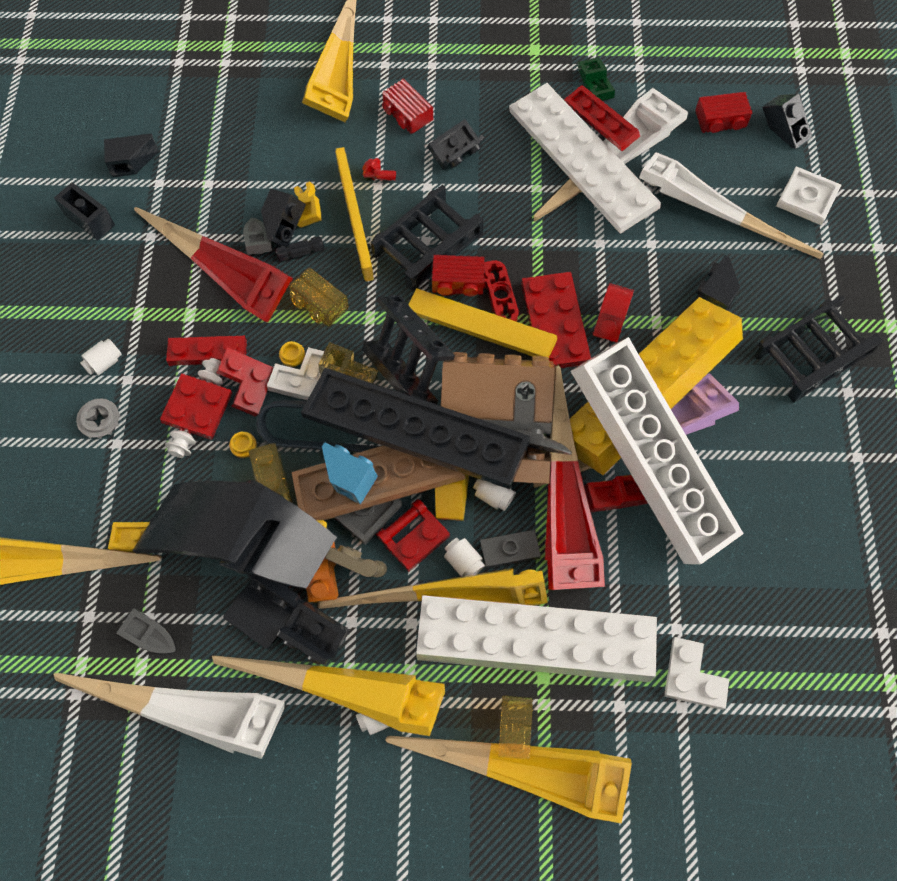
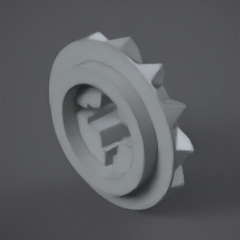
[76,399,121,439]

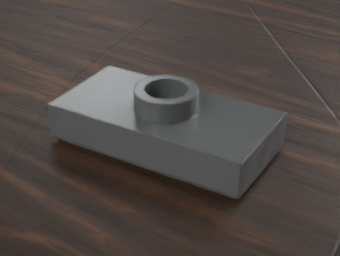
[480,530,541,569]

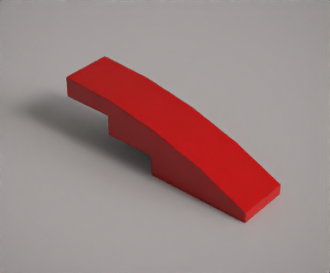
[584,475,648,512]

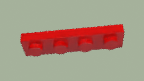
[564,85,641,151]

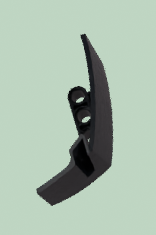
[132,480,337,589]

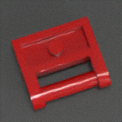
[376,499,450,572]

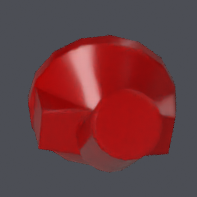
[362,158,396,181]

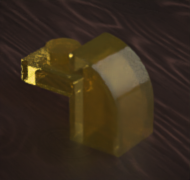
[318,342,378,384]
[498,695,533,760]

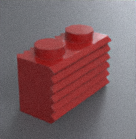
[382,79,434,134]
[695,92,752,133]
[432,255,485,296]

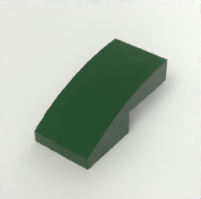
[578,57,615,101]

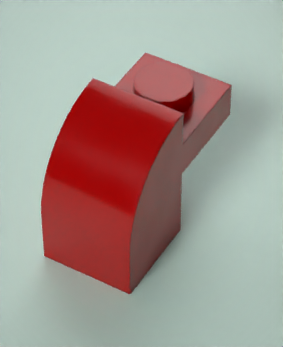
[593,283,634,342]

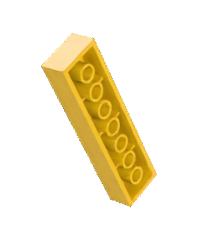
[570,297,743,475]

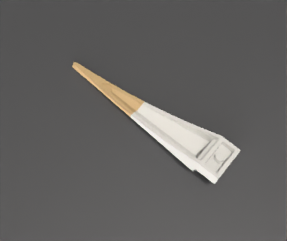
[534,88,688,221]
[639,152,823,259]
[54,673,285,759]

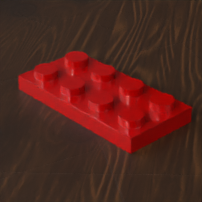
[521,272,591,368]

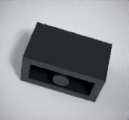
[54,182,115,241]

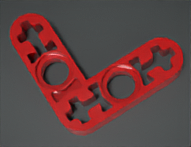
[444,260,519,322]

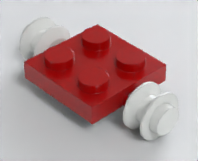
[160,358,232,458]

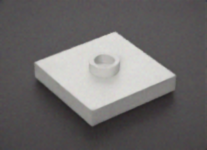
[776,166,841,225]

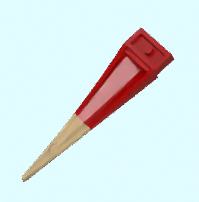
[134,207,293,322]
[545,365,605,590]

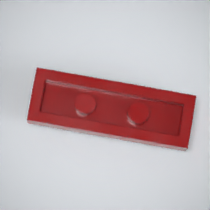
[166,336,247,366]

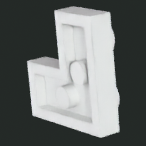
[267,347,334,400]
[664,637,729,710]

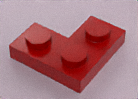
[216,347,274,417]

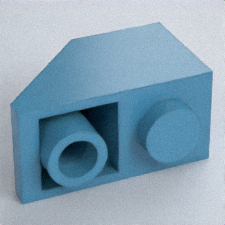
[322,443,378,504]

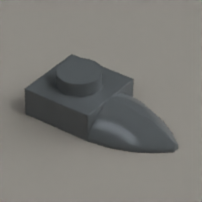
[243,218,272,255]
[517,427,572,455]
[116,608,176,653]

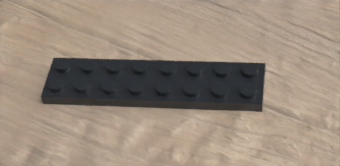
[301,368,530,489]

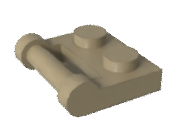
[325,545,387,578]

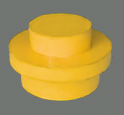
[279,341,305,367]
[229,432,257,458]

